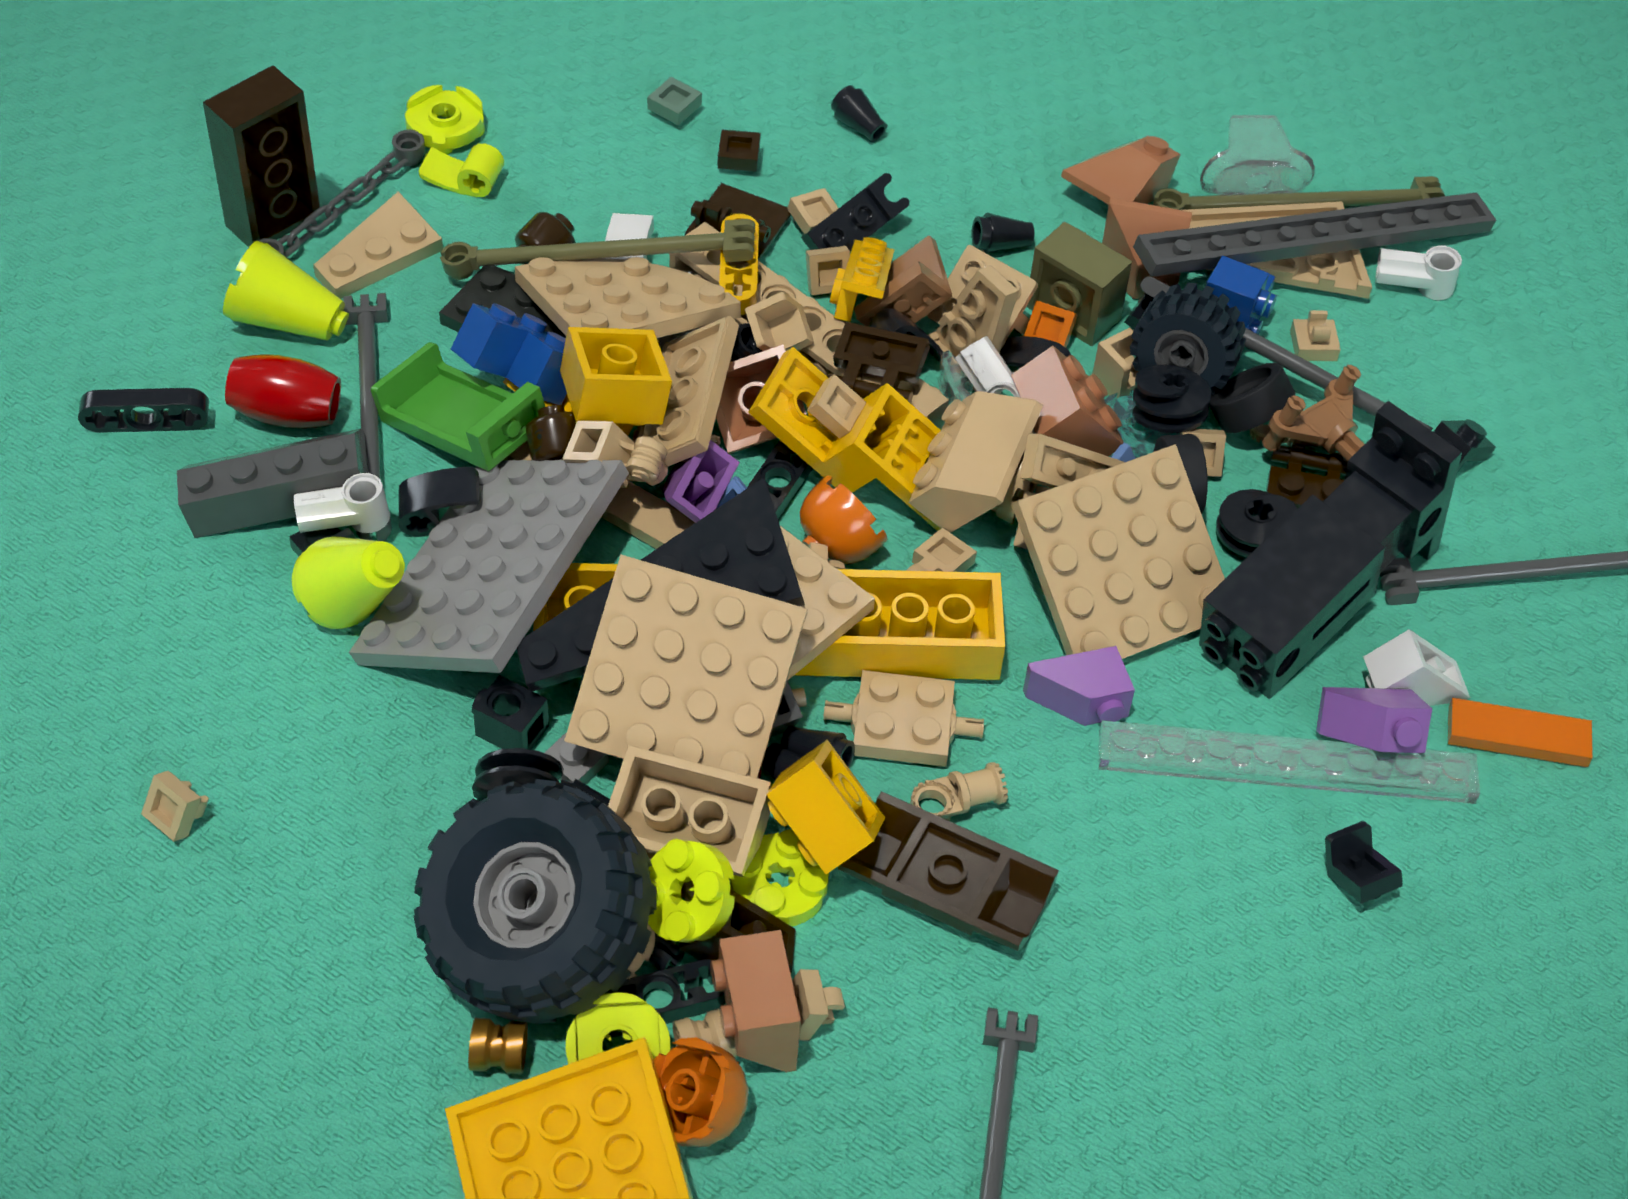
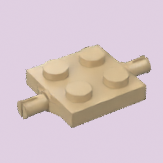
[823,670,984,767]

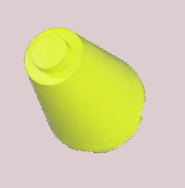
[223,240,349,340]
[292,537,405,629]

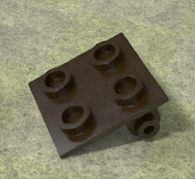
[685,183,791,260]

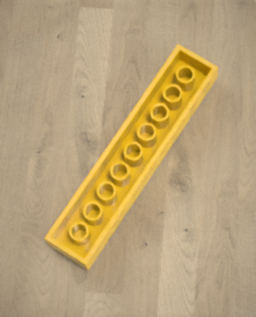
[533,563,1005,680]

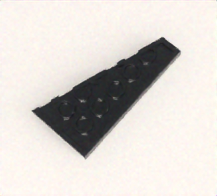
[517,477,805,692]

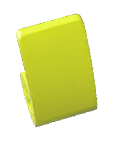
[418,143,504,197]

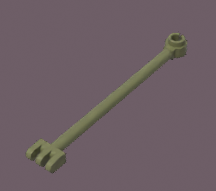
[1153,176,1445,210]
[440,219,755,280]

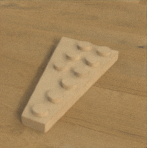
[1182,201,1372,299]

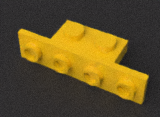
[829,237,895,322]

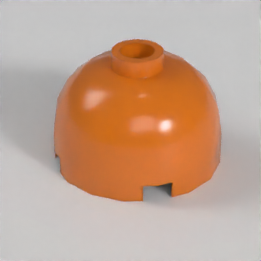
[800,475,888,564]
[654,1037,749,1147]

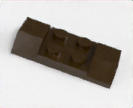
[838,791,1059,951]

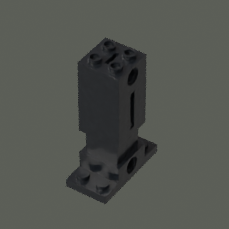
[1199,401,1462,700]

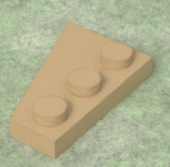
[314,191,443,299]
[928,265,1019,392]

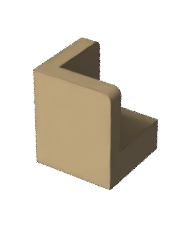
[745,292,814,352]
[1093,328,1139,404]

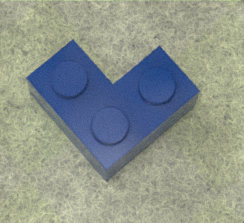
[1206,255,1277,335]
[451,303,567,405]

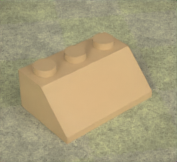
[908,391,1043,533]
[608,745,771,877]

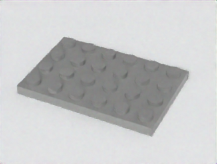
[349,460,629,673]

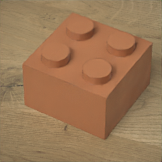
[1011,346,1124,456]

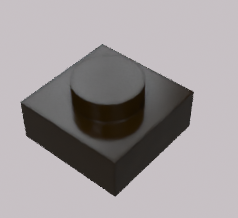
[717,129,761,172]

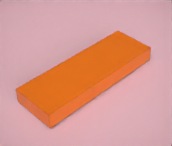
[1448,698,1593,767]

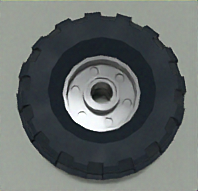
[414,779,656,1024]

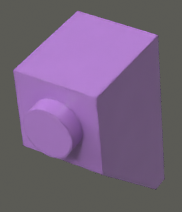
[662,440,740,523]
[1023,646,1135,726]
[1316,687,1432,753]

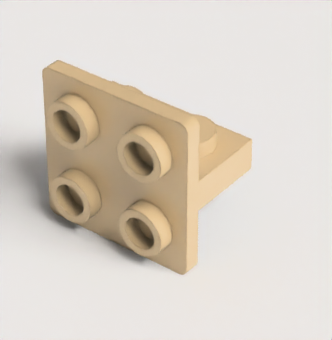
[927,245,1038,351]

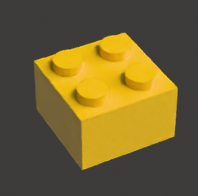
[560,327,672,426]
[766,740,885,874]

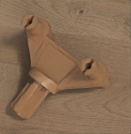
[1262,365,1364,461]

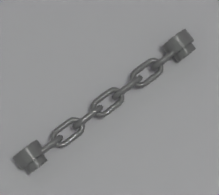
[259,130,425,258]

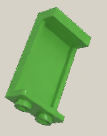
[371,342,546,471]

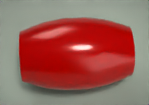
[225,354,341,429]

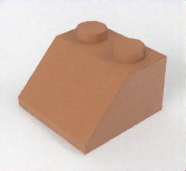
[710,930,801,1072]

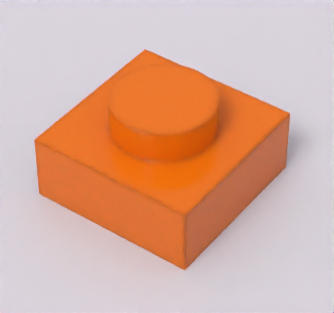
[1024,300,1078,348]

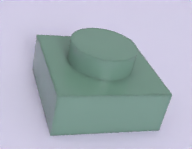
[647,77,702,125]

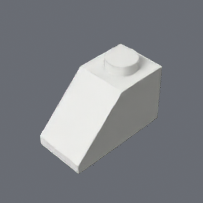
[1363,629,1470,706]

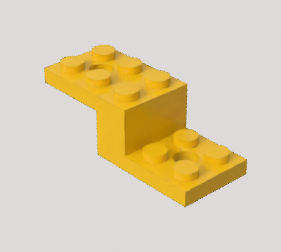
[748,347,941,531]

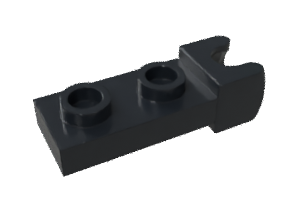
[801,173,910,251]

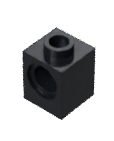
[471,675,549,750]

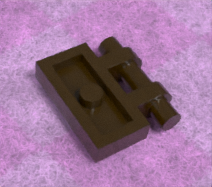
[827,322,930,403]
[1266,443,1348,509]

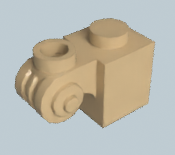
[563,421,668,488]

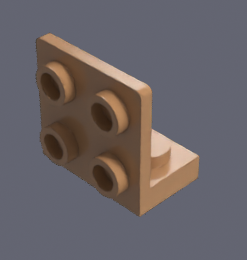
[854,236,953,326]

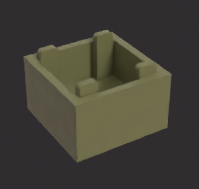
[1026,221,1132,347]

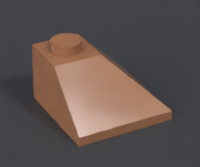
[1061,136,1181,205]
[1102,198,1192,300]
[716,345,807,454]

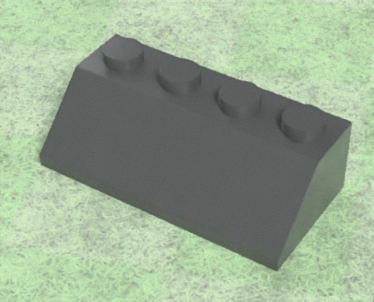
[177,428,369,538]

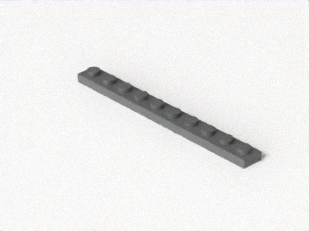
[1133,192,1496,277]

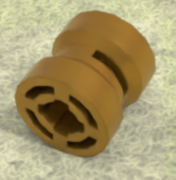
[468,1018,528,1074]

